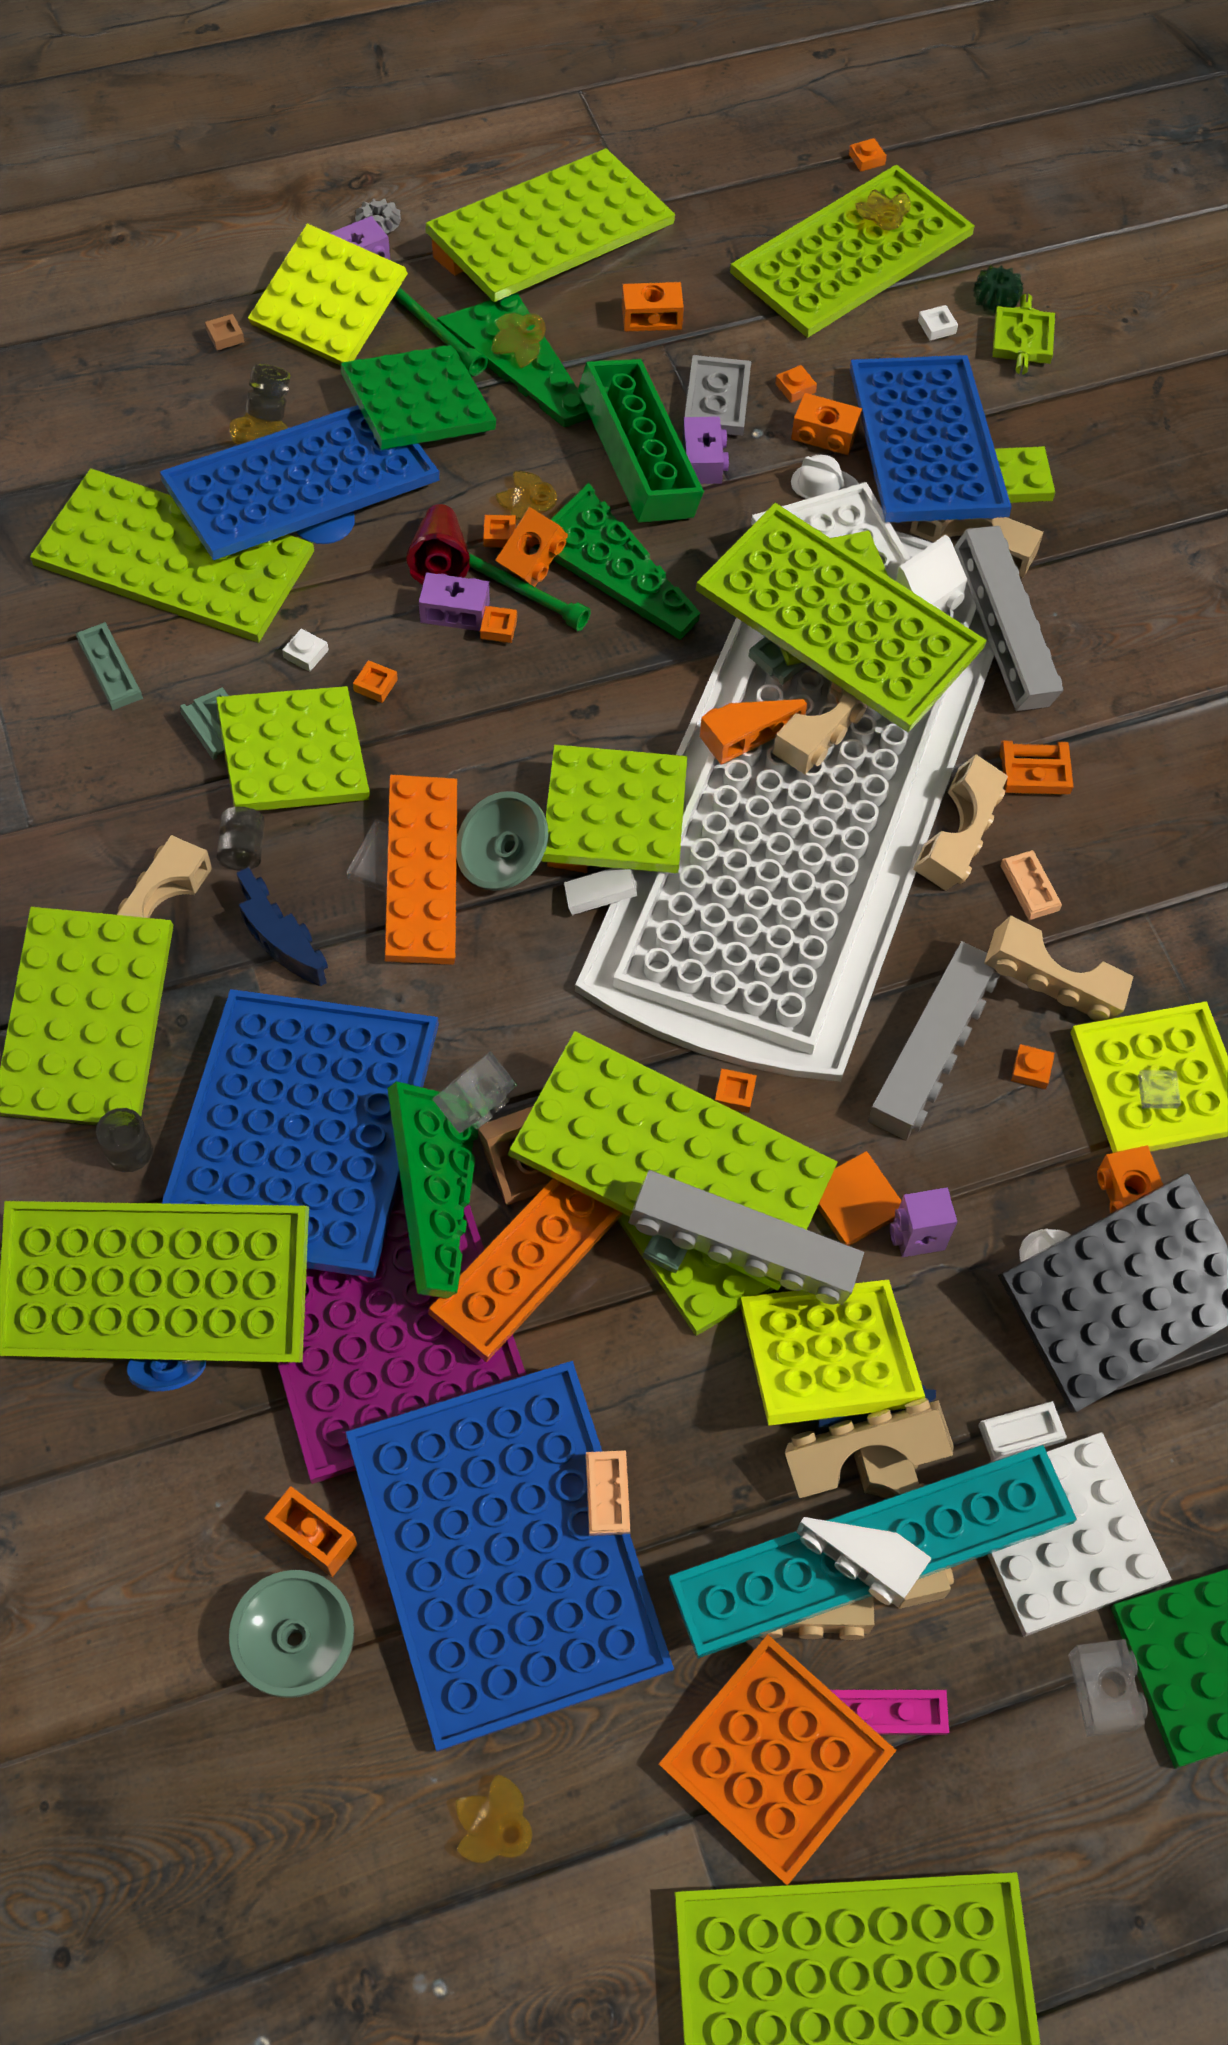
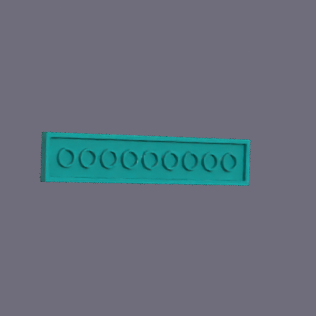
[669,1445,1077,1659]

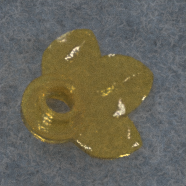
[855,189,911,230]
[492,313,546,368]
[229,409,288,445]
[496,471,557,520]
[456,1775,532,1863]

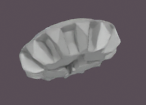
[355,198,401,234]

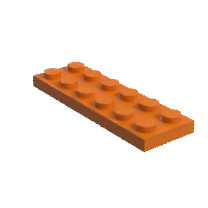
[385,775,457,965]
[428,1178,623,1363]

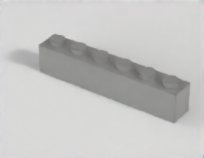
[954,526,1064,711]
[868,941,1001,1141]
[628,1170,864,1305]

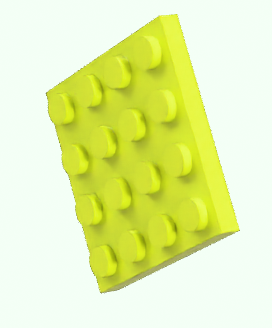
[248,223,408,366]
[1070,1001,1228,1153]
[741,1279,925,1426]

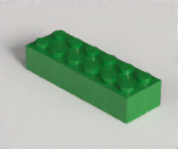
[578,359,704,522]

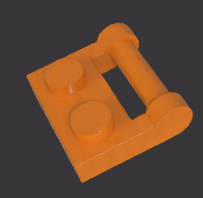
[1000,740,1073,794]

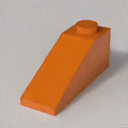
[700,699,807,765]

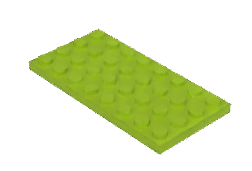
[425,148,675,302]
[730,164,974,338]
[30,468,314,643]
[696,503,987,733]
[508,1031,838,1291]
[0,1201,309,1362]
[674,1872,1040,2045]

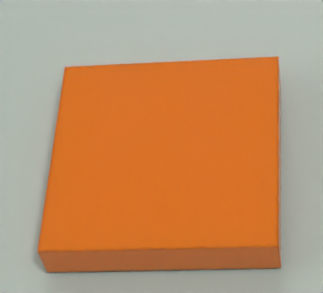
[817,1151,902,1246]

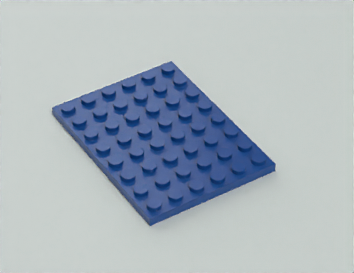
[162,989,439,1278]
[346,1361,674,1752]

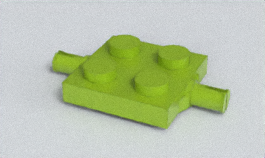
[992,294,1055,375]

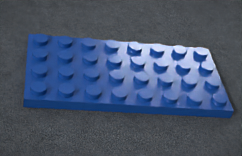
[850,355,1011,523]
[160,405,439,560]

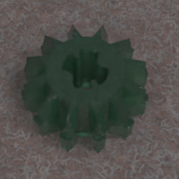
[973,264,1023,314]

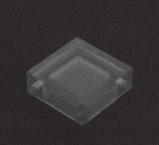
[1138,1070,1181,1109]

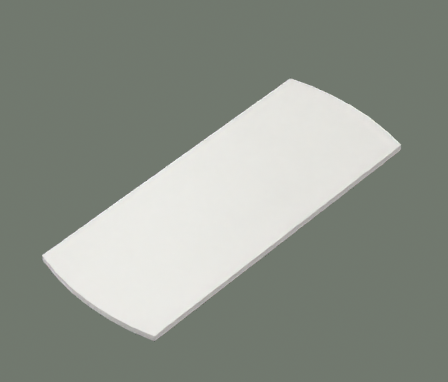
[575,531,995,1082]

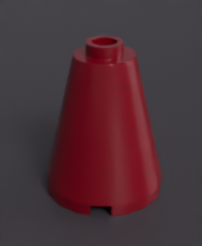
[406,504,470,585]

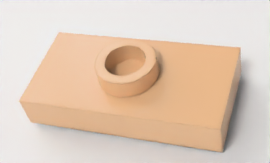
[1000,850,1062,920]
[586,1451,630,1536]

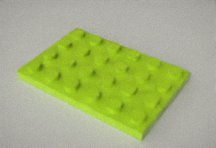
[0,907,174,1130]

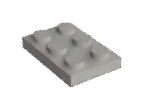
[685,355,751,436]

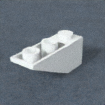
[797,1517,932,1607]

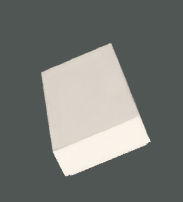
[564,868,637,915]
[978,1401,1067,1461]

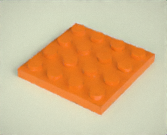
[659,1634,896,1885]

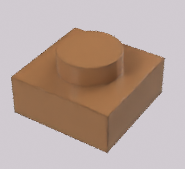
[205,314,244,351]

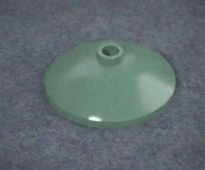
[456,791,548,891]
[229,1570,354,1698]

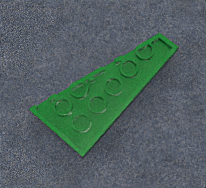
[437,292,591,428]
[533,483,700,640]
[387,1081,483,1299]

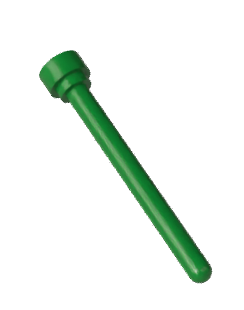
[394,287,488,376]
[469,553,591,631]

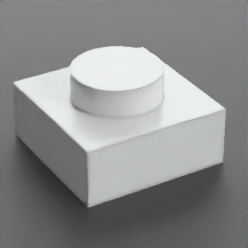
[918,305,958,340]
[282,629,328,672]

